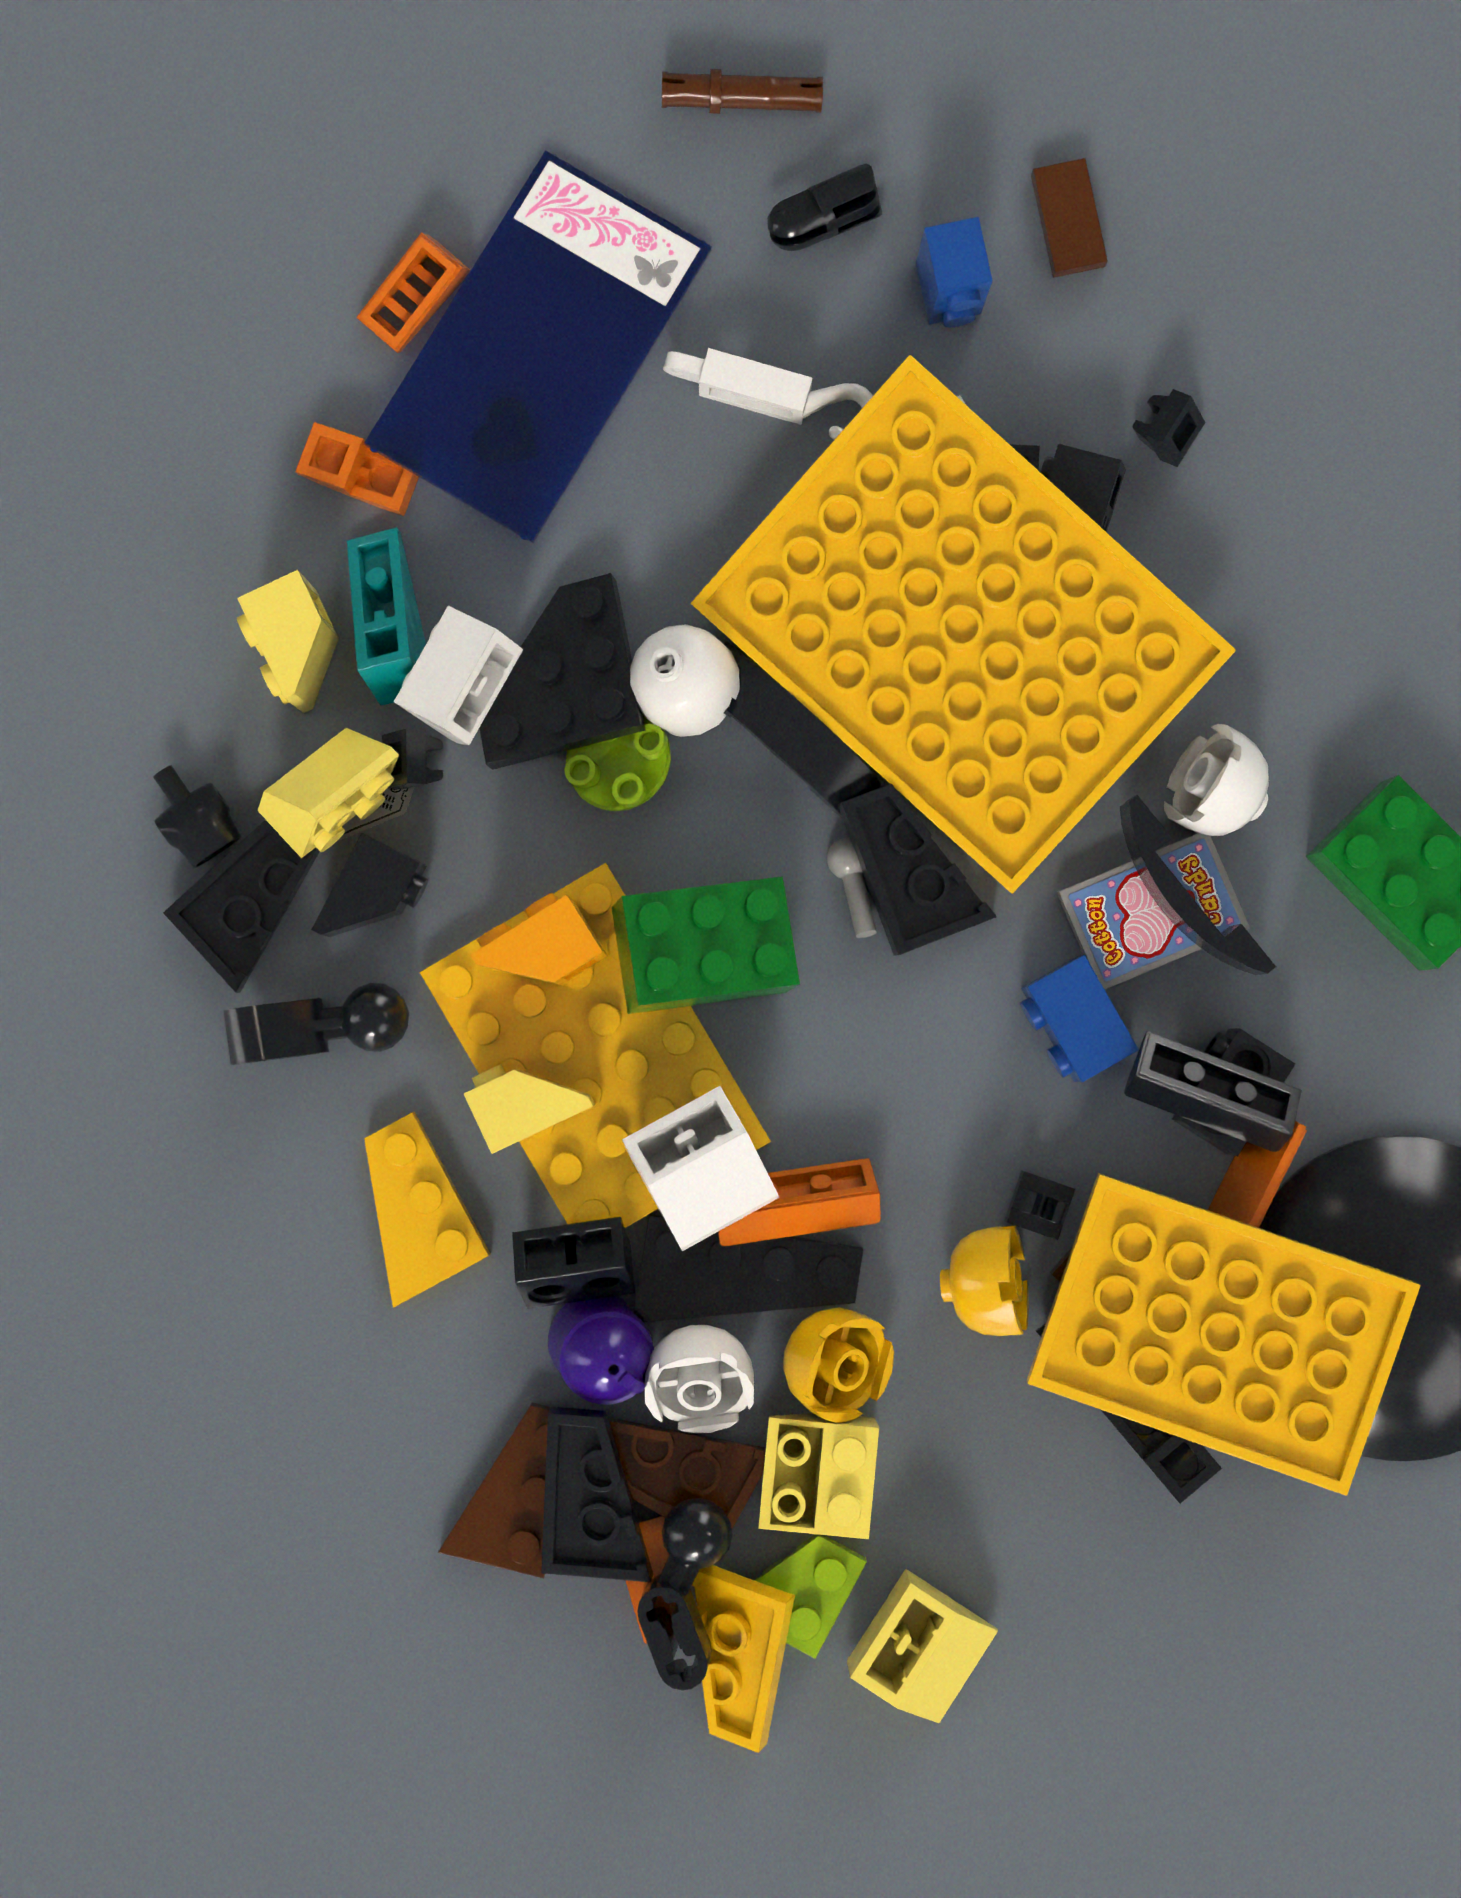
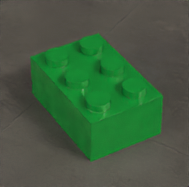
[1306,775,1461,971]
[611,876,800,1014]

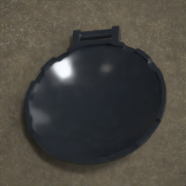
[1259,1136,1461,1461]

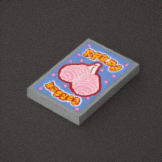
[1057,833,1250,989]

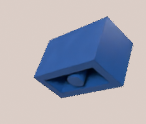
[916,217,993,328]
[1020,955,1139,1082]

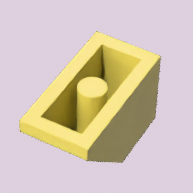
[464,1064,595,1154]

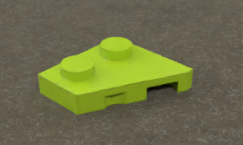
[755,1534,867,1659]

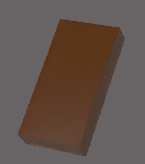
[1031,158,1108,278]

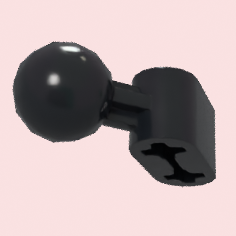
[223,983,409,1065]
[637,1498,733,1691]

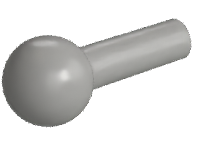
[827,837,877,938]

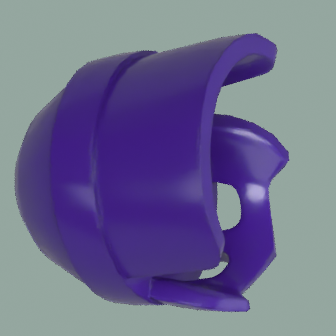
[548,1296,654,1405]

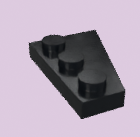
[837,784,997,956]
[163,820,320,993]
[541,1407,653,1582]

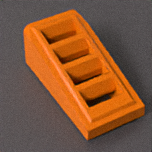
[356,232,471,353]

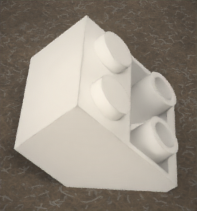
[394,606,523,745]
[622,1086,779,1251]

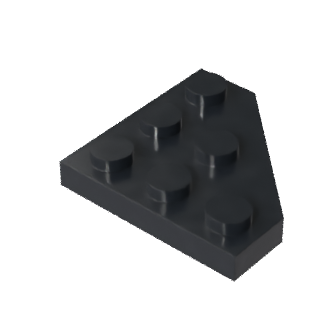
[479,573,646,770]

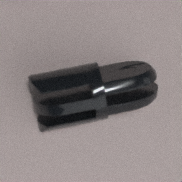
[767,164,882,251]

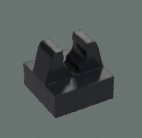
[1132,389,1206,467]
[382,729,443,789]
[1004,1170,1075,1240]

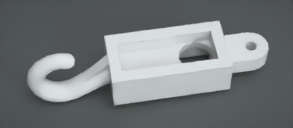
[663,348,874,440]

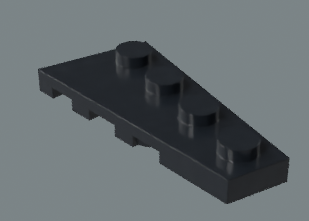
[634,1214,863,1322]

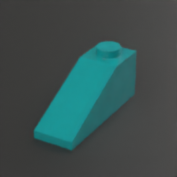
[347,527,426,706]

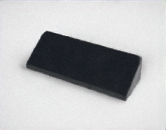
[1124,1031,1302,1152]

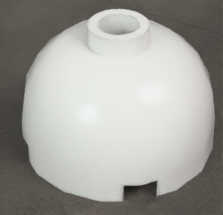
[630,624,740,737]
[1164,724,1269,836]
[645,1325,754,1433]

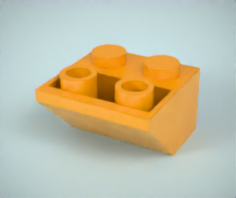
[470,893,608,985]

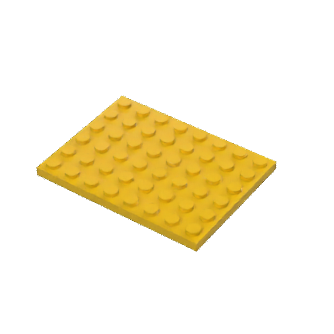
[690,355,1236,894]

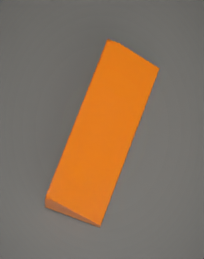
[1208,1121,1307,1228]
[718,1158,881,1246]

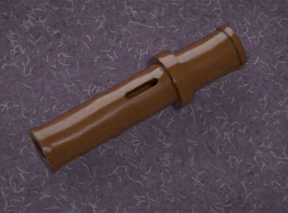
[662,69,823,114]

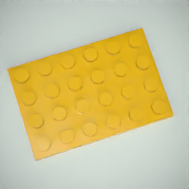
[419,862,771,1228]
[1027,1173,1421,1496]

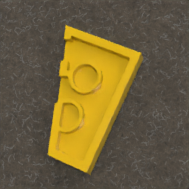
[364,1112,491,1308]
[692,1565,795,1753]

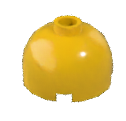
[940,1226,1029,1336]
[783,1307,894,1423]

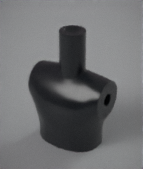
[153,765,242,868]

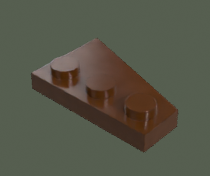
[438,1402,551,1579]
[608,1417,766,1529]

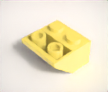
[237,570,339,713]
[258,728,399,858]
[758,1413,879,1539]
[847,1569,998,1723]

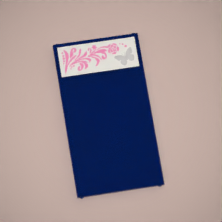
[364,150,712,543]

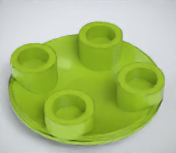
[564,716,671,811]

